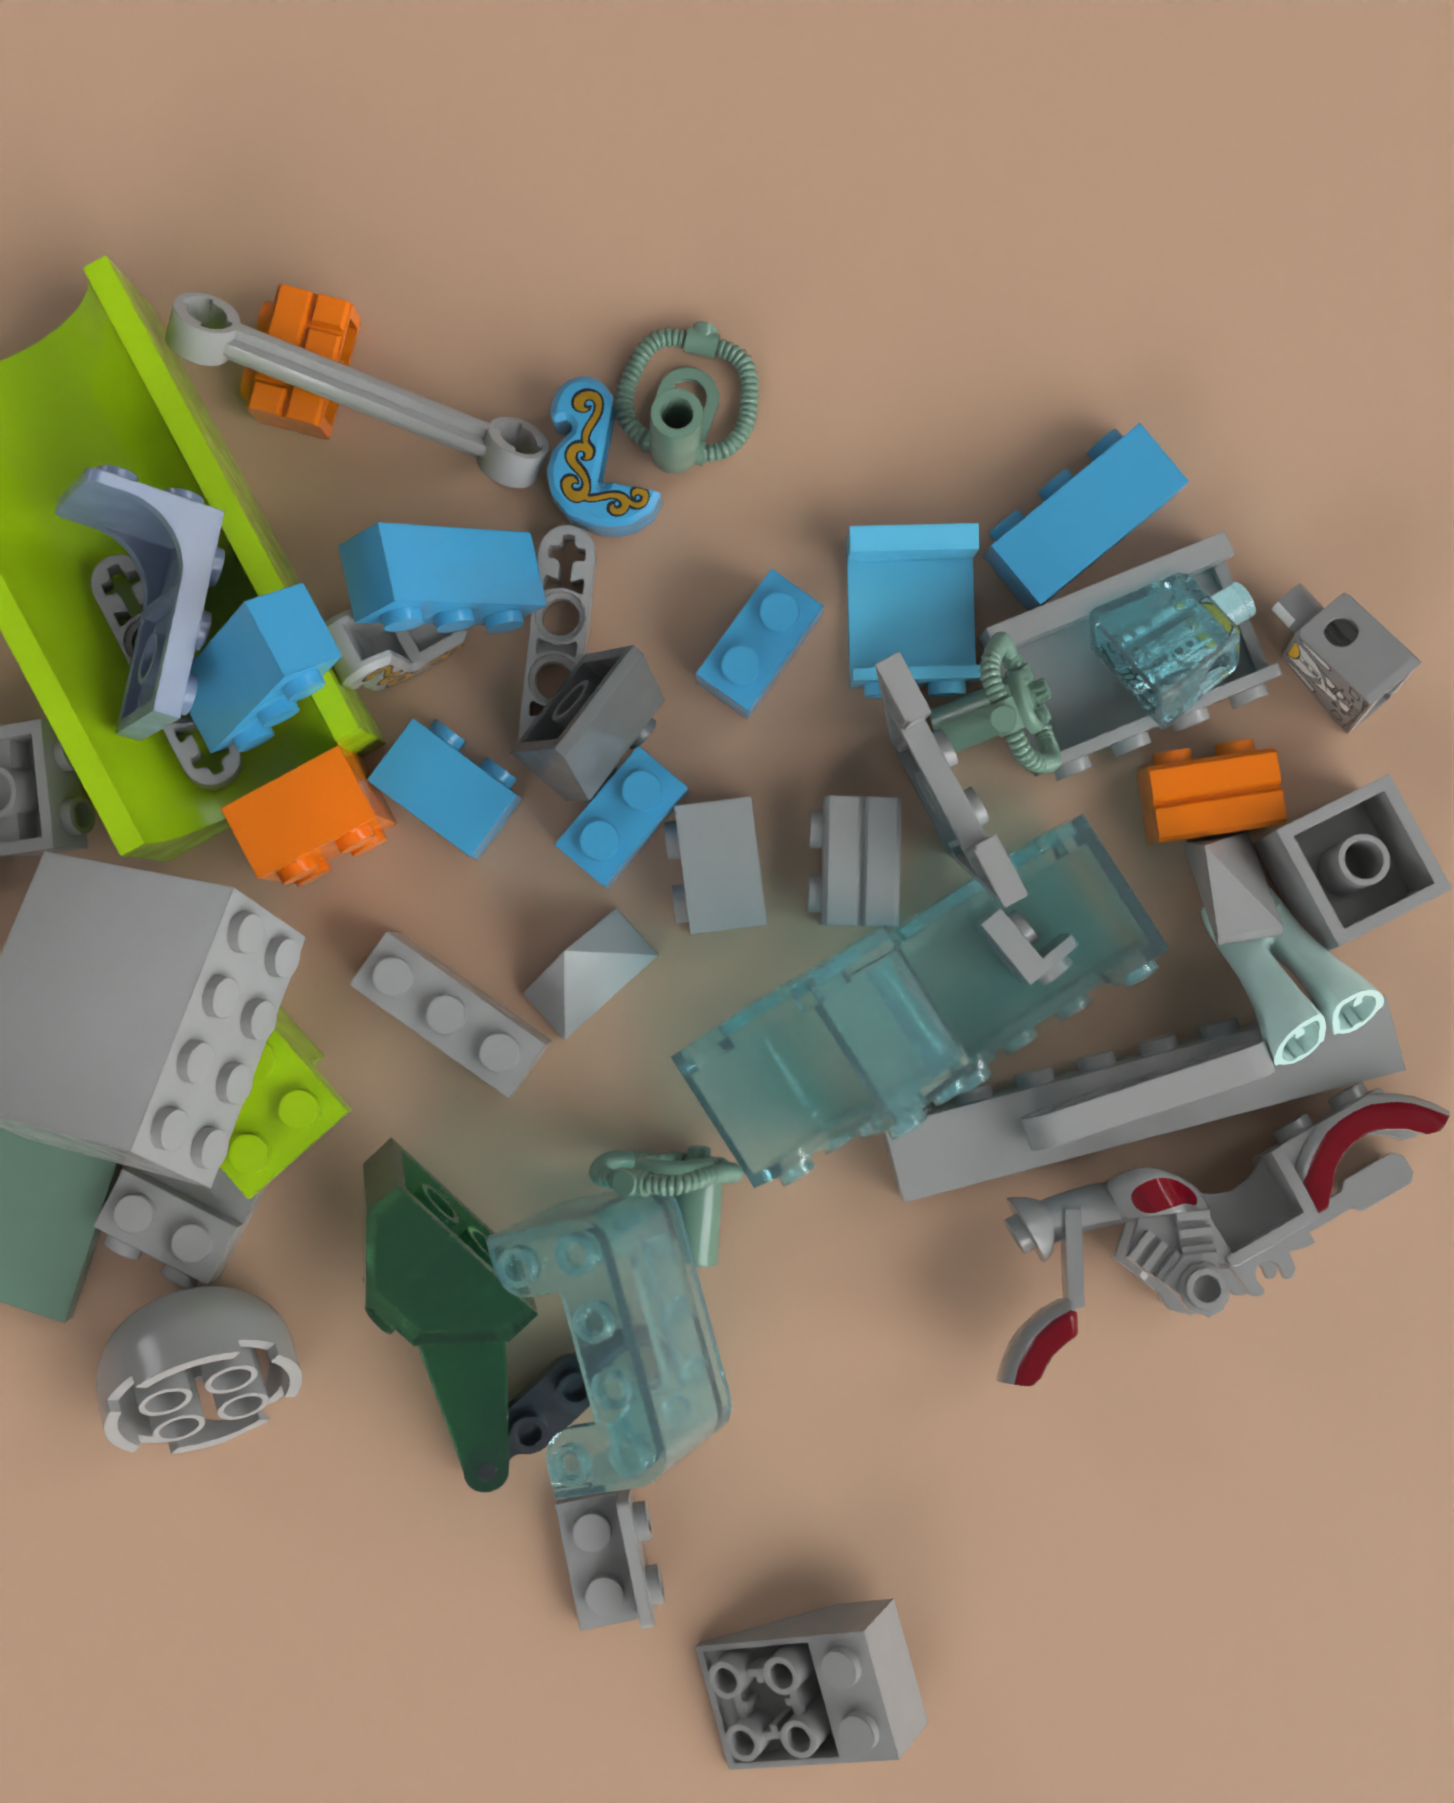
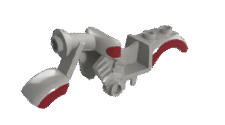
[996,1082,1450,1386]

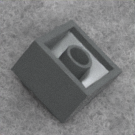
[510,645,665,801]

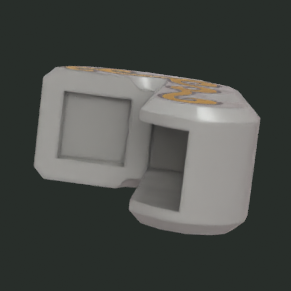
[325,608,467,691]

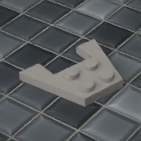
[875,651,1029,908]

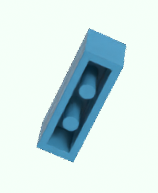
[983,423,1189,611]
[338,522,547,634]
[189,583,342,753]

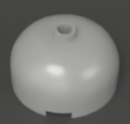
[96,1286,302,1454]

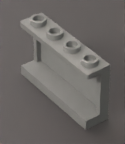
[979,531,1283,781]

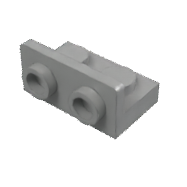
[555,1483,665,1631]

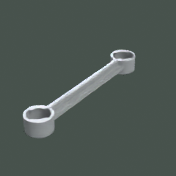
[165,292,549,488]

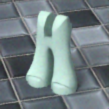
[1200,888,1384,1066]

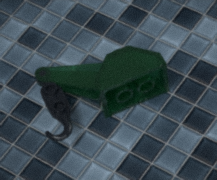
[362,1137,668,1493]

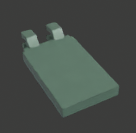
[0,1128,123,1323]

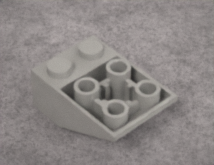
[695,1598,928,1770]

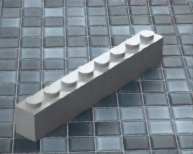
[879,994,1406,1203]

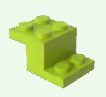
[219,1006,352,1200]

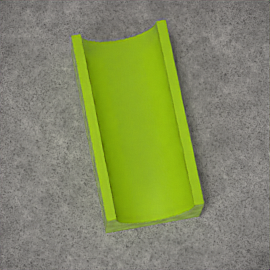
[0,255,387,863]

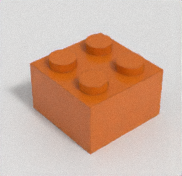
[220,745,397,887]

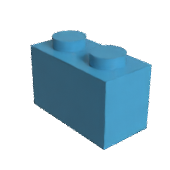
[696,568,824,720]
[367,718,523,860]
[554,746,689,889]

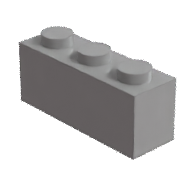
[349,931,552,1098]

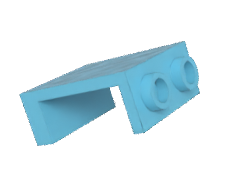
[846,523,981,699]

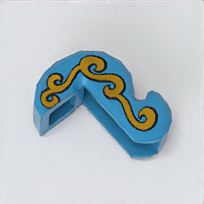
[547,376,663,537]

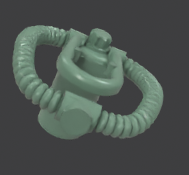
[614,321,759,474]
[930,632,1061,773]
[589,1145,744,1267]

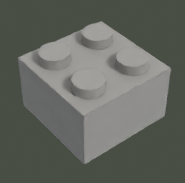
[1253,774,1452,951]

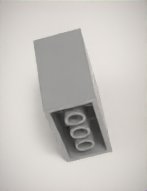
[0,851,306,1188]

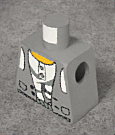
[1271,583,1422,734]

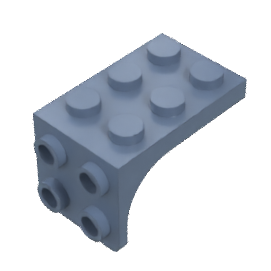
[55,465,225,741]

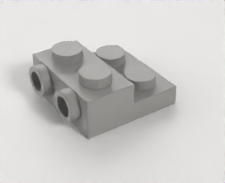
[0,719,95,859]
[93,1167,268,1288]

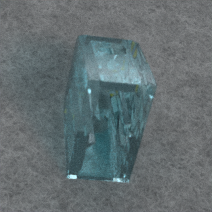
[1089,573,1256,730]

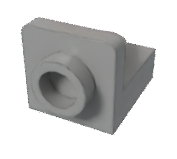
[972,908,1080,986]

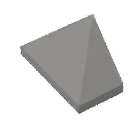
[1184,831,1284,945]
[523,908,659,1040]

